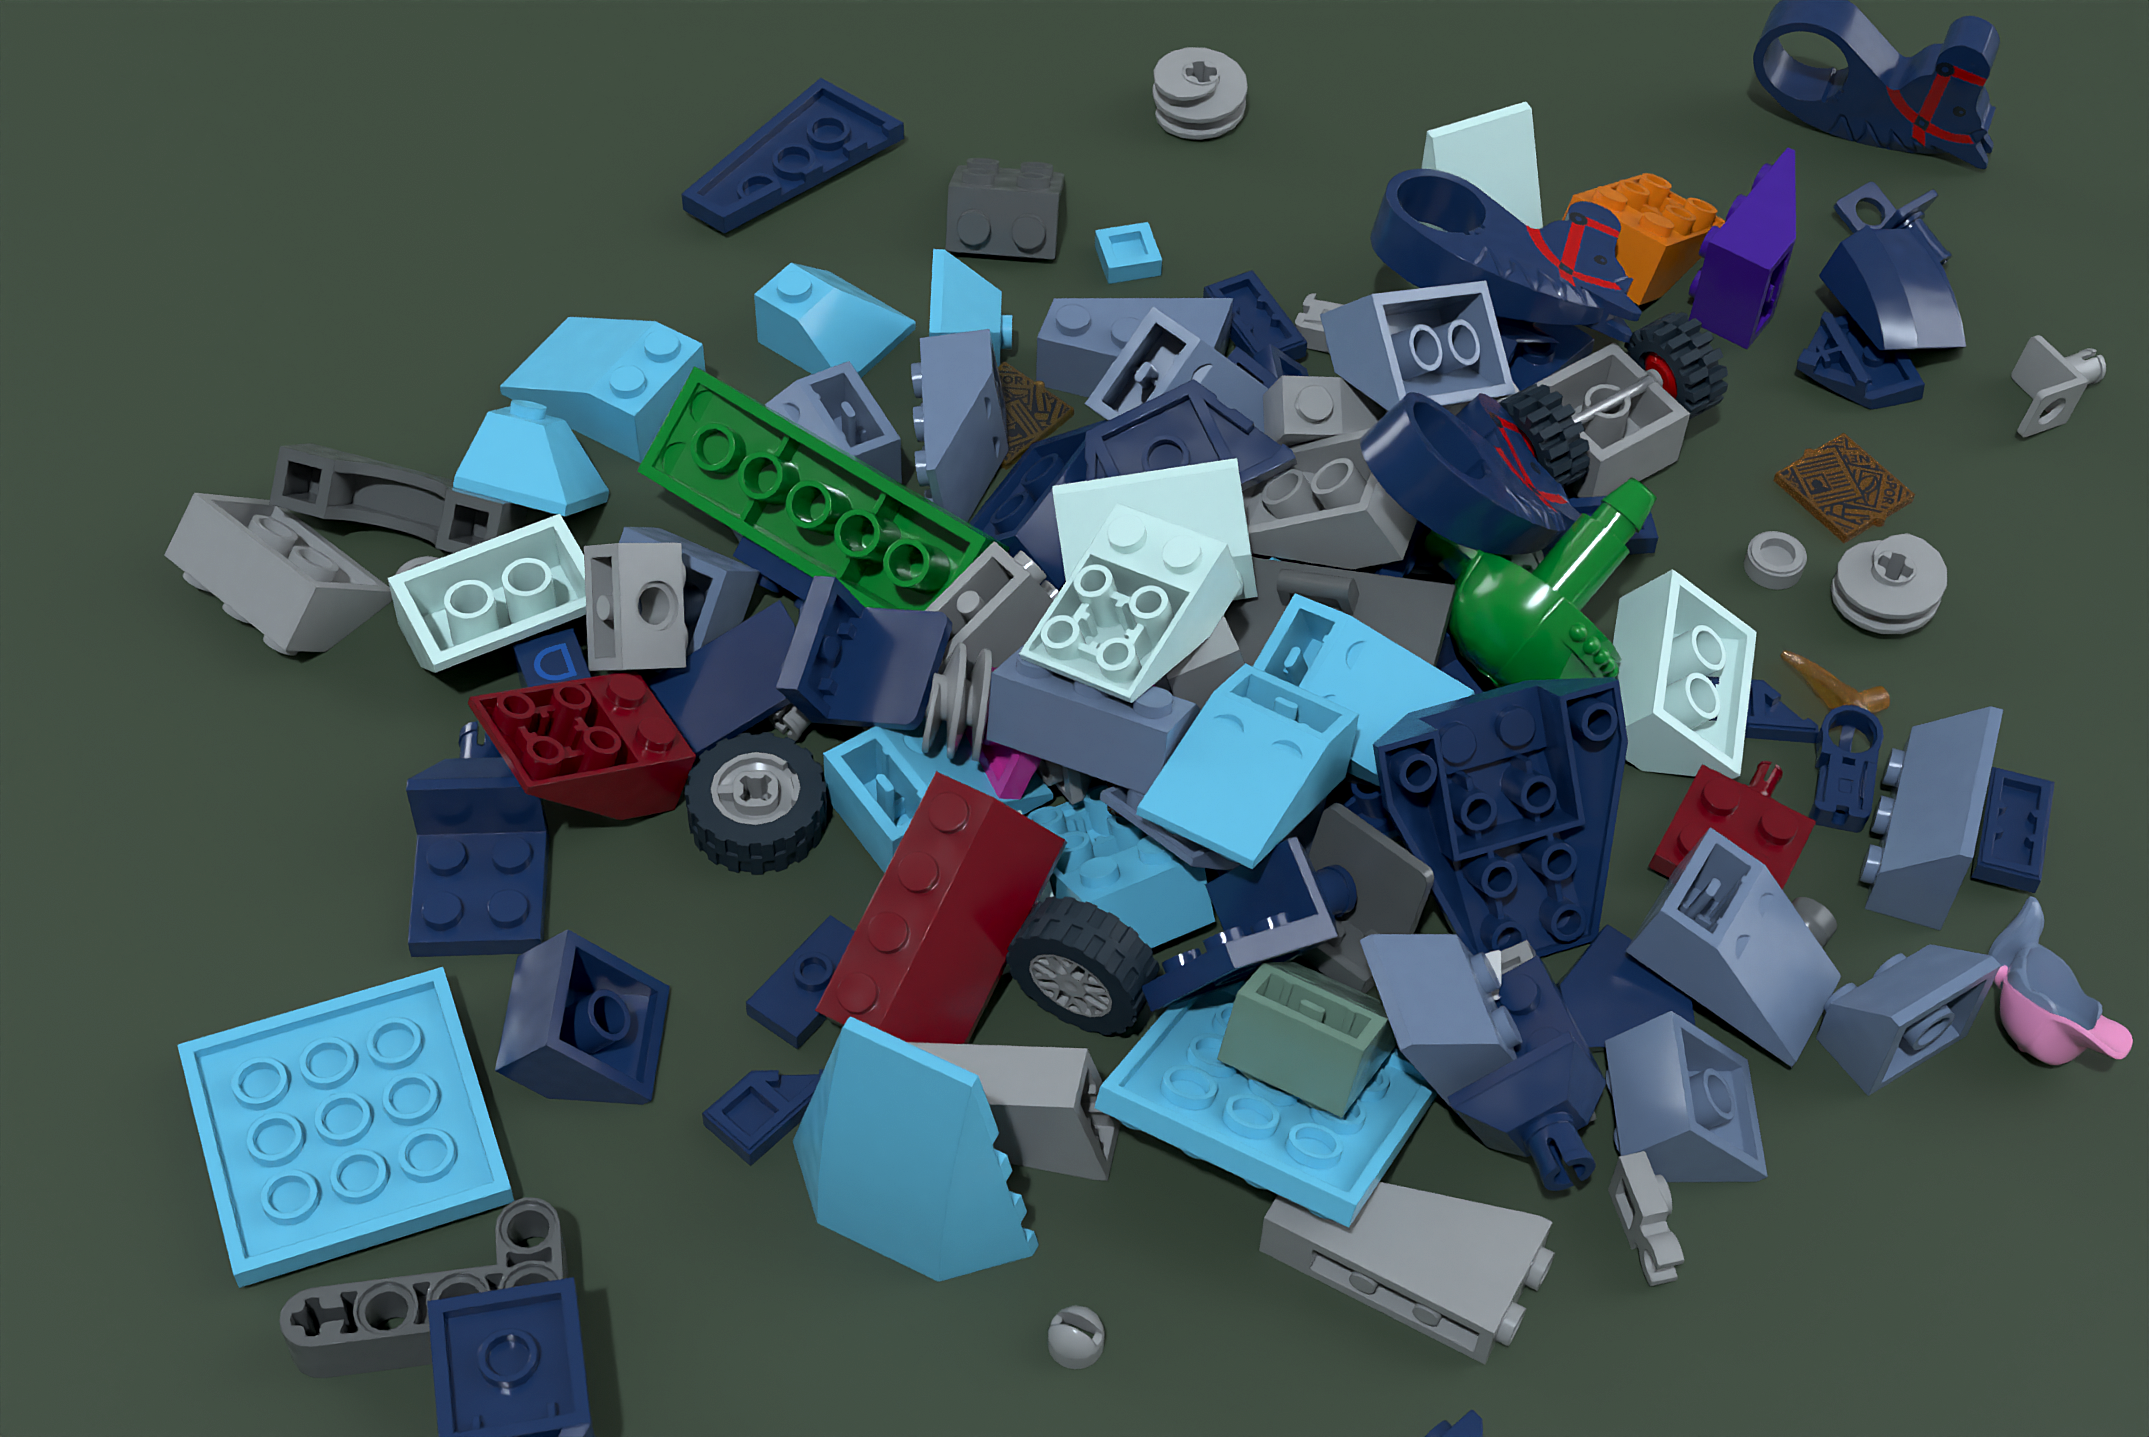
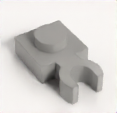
[1608,1151,1684,1286]

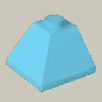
[929,249,1012,370]
[754,263,916,378]
[453,400,609,516]

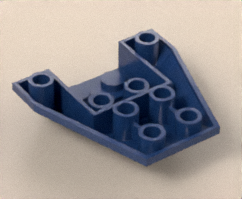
[1372,677,1628,957]

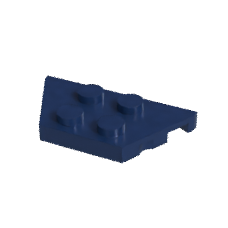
[1085,379,1297,491]

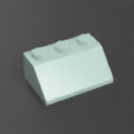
[1052,458,1258,600]
[388,514,586,673]
[1613,569,1757,779]

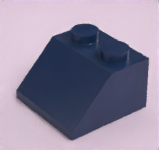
[495,929,670,1105]

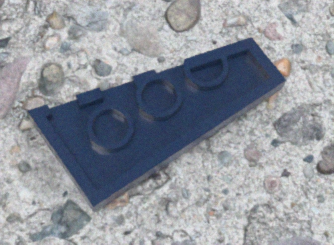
[681,78,904,234]

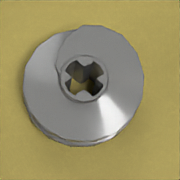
[1152,47,1248,140]
[1831,533,1947,634]
[922,642,992,762]

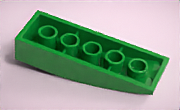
[637,366,1010,611]

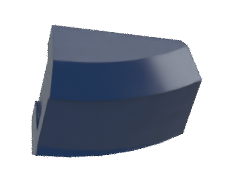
[1819,225,1966,350]

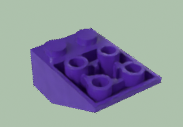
[1689,147,1796,349]

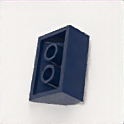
[969,420,1107,591]

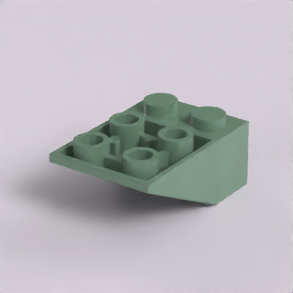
[1217,962,1397,1118]

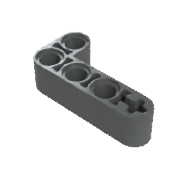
[279,1197,568,1378]

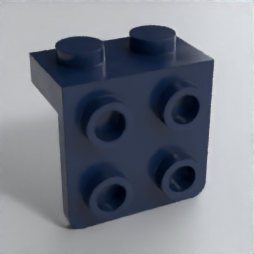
[776,576,952,730]

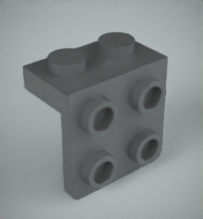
[945,158,1064,259]
[1300,803,1434,993]

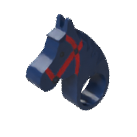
[1753,0,2000,169]
[1370,169,1641,342]
[1360,392,1581,555]

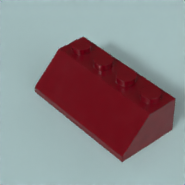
[815,771,1067,1044]

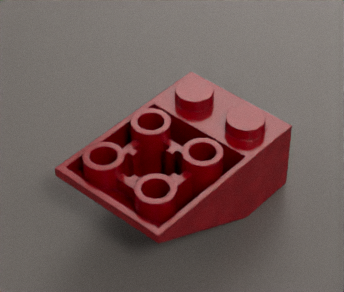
[468,670,696,820]

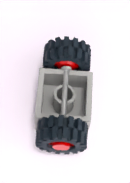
[1498,312,1728,498]

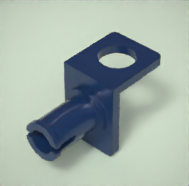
[1834,182,1952,266]

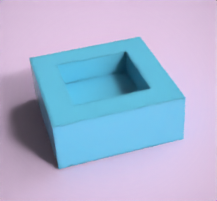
[1095,222,1162,284]

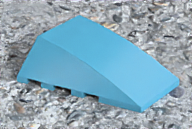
[793,1016,1039,1282]

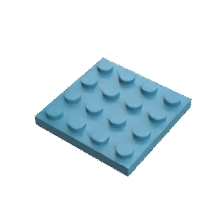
[177,967,514,1288]
[1094,981,1438,1228]

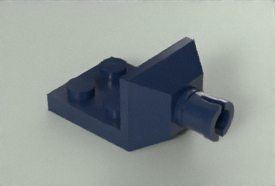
[406,721,550,957]
[1142,837,1357,1012]
[1447,955,1607,1191]
[427,1277,595,1437]

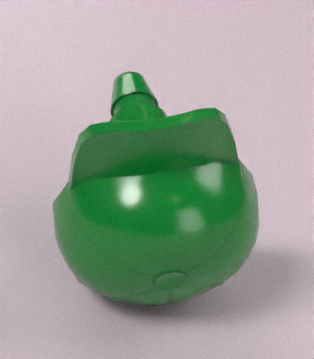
[1423,477,1657,688]

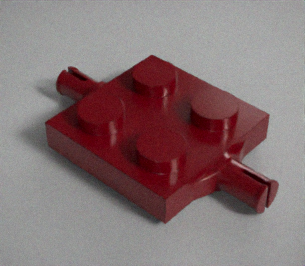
[1648,761,1816,890]

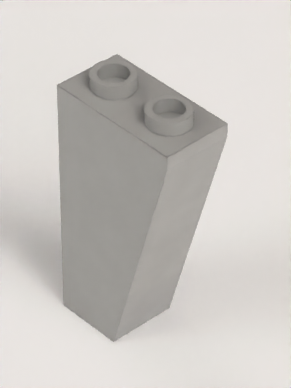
[861,541,1059,731]
[1259,1182,1555,1365]

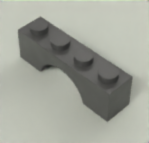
[269,443,528,553]

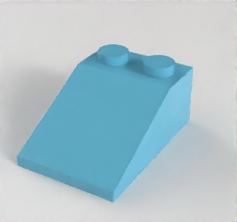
[500,317,706,463]

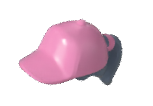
[1988,896,2133,1065]

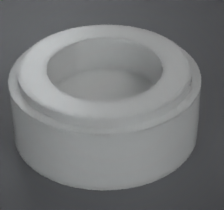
[1744,531,1807,590]

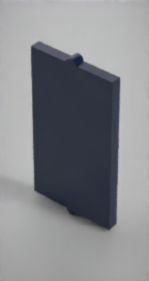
[645,600,796,762]

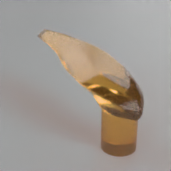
[1780,650,1890,713]

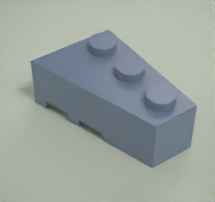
[1036,298,1233,398]

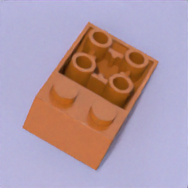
[1562,173,1725,305]

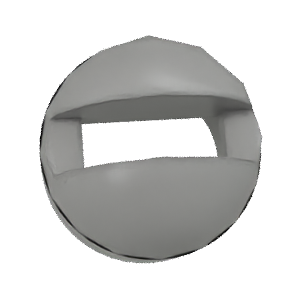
[1048,1305,1105,1369]

